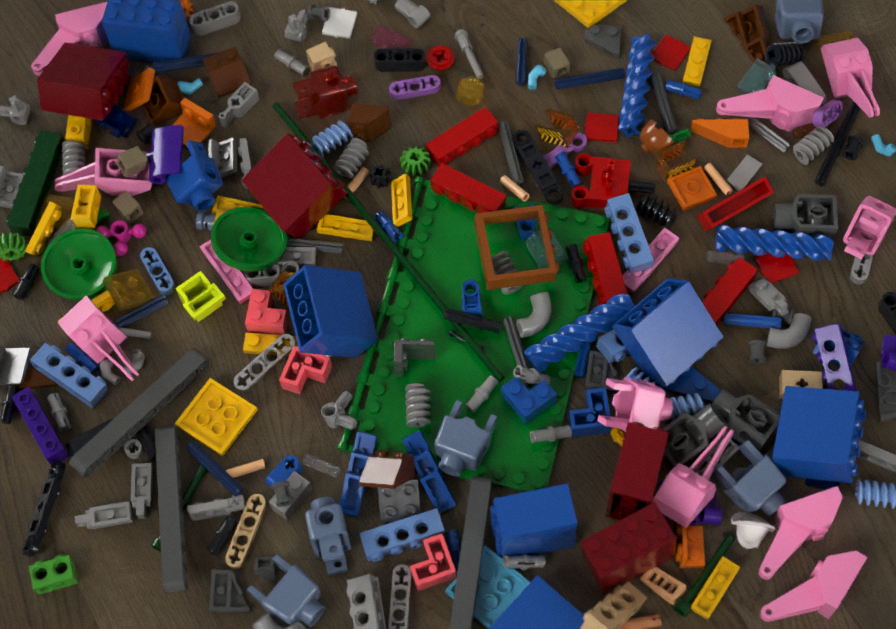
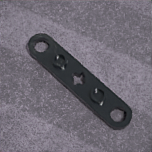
[513,129,564,205]
[22,460,66,557]

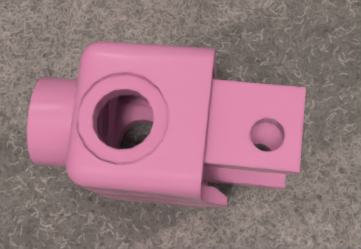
[843,196,896,260]
[597,377,673,432]

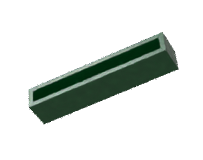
[6,130,65,236]

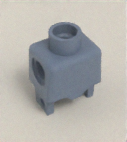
[775,0,824,44]
[434,400,497,477]
[712,440,786,516]
[305,497,352,576]
[247,554,325,627]

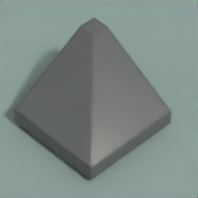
[254,556,276,580]

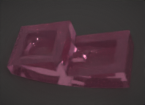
[370,26,411,49]

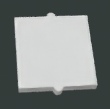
[322,7,357,39]

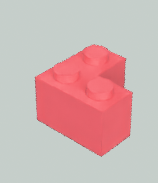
[245,289,289,335]
[279,346,332,395]
[410,534,456,591]

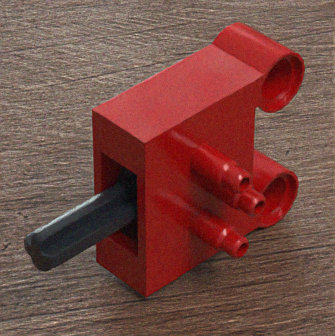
[571,153,655,209]

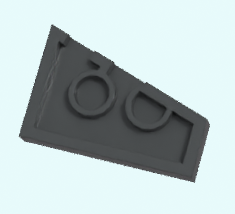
[875,361,896,423]

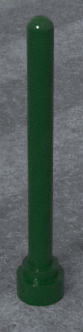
[151,465,207,552]
[672,534,735,617]

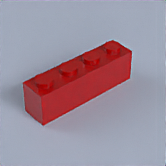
[426,107,498,168]
[430,163,507,213]
[697,176,774,232]
[583,232,628,305]
[702,257,758,326]

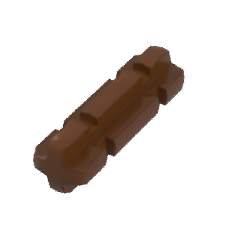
[792,123,828,139]

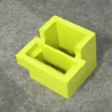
[176,271,226,322]

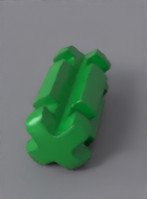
[669,128,691,144]

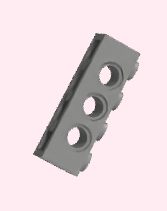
[347,574,386,629]

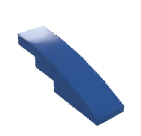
[402,429,456,514]
[340,431,378,516]

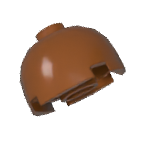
[640,119,674,156]

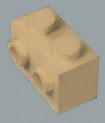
[306,42,338,83]

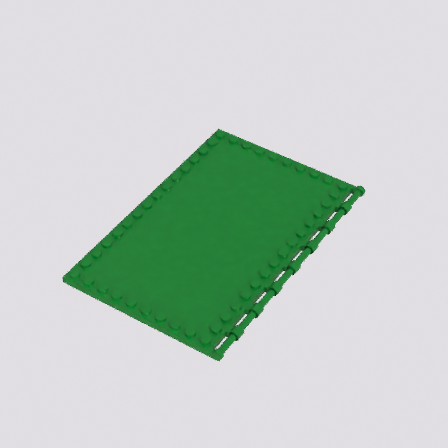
[337,177,610,492]

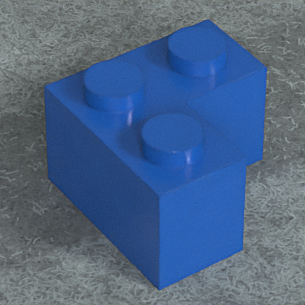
[501,377,557,425]
[569,388,612,438]

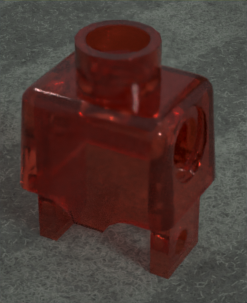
[293,66,358,120]

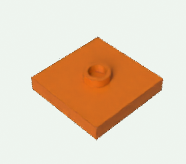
[124,68,155,112]
[667,166,717,212]

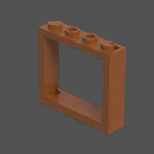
[474,205,560,290]

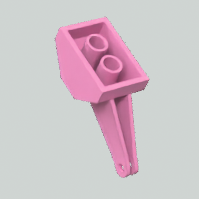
[31,2,109,76]
[820,38,880,118]
[716,75,824,132]
[54,148,152,196]
[57,296,140,381]
[651,426,734,528]
[759,486,843,580]
[760,551,868,622]

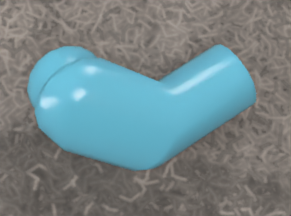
[528,65,546,90]
[177,78,203,94]
[871,134,896,156]

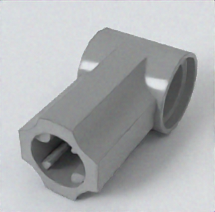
[395,0,431,28]

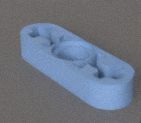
[140,247,175,295]

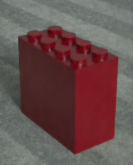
[37,42,130,121]
[241,133,347,238]
[605,422,669,520]
[580,502,676,595]

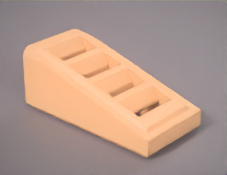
[640,567,687,605]

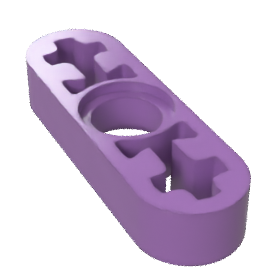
[389,75,441,100]
[813,100,843,127]

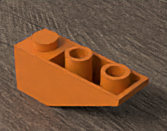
[691,118,749,148]

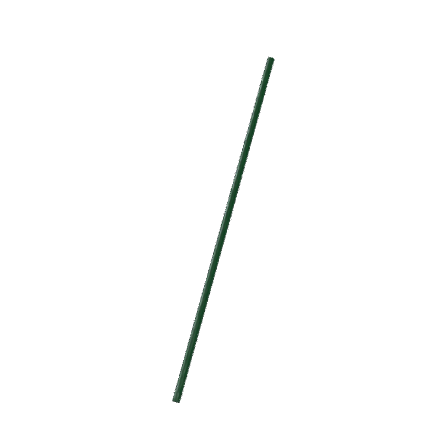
[272,102,505,382]

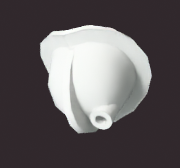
[731,512,776,549]

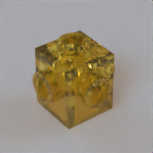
[455,76,485,108]

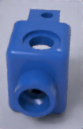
[165,140,223,211]

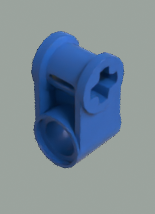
[514,204,536,242]
[462,280,482,317]
[265,455,302,488]

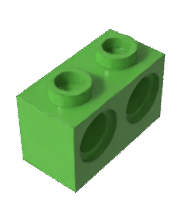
[29,554,78,595]

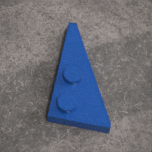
[659,366,721,402]

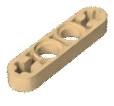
[225,494,267,570]

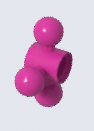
[95,220,147,256]

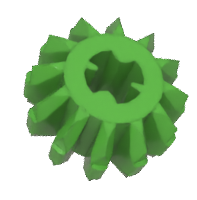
[400,145,431,177]
[0,232,27,262]

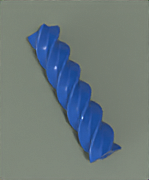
[618,33,657,138]
[715,225,834,261]
[524,293,635,372]

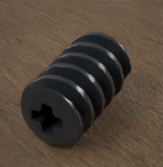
[765,42,805,66]
[635,192,677,229]

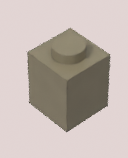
[544,47,570,80]
[116,146,148,178]
[112,191,144,225]

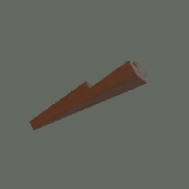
[724,4,778,82]

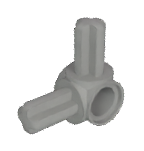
[285,10,308,42]
[0,95,31,125]
[321,391,357,430]

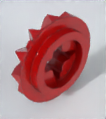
[426,45,455,72]

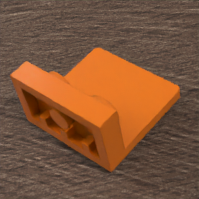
[172,98,217,148]
[674,523,705,568]

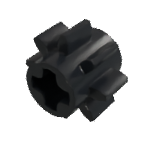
[369,165,392,189]

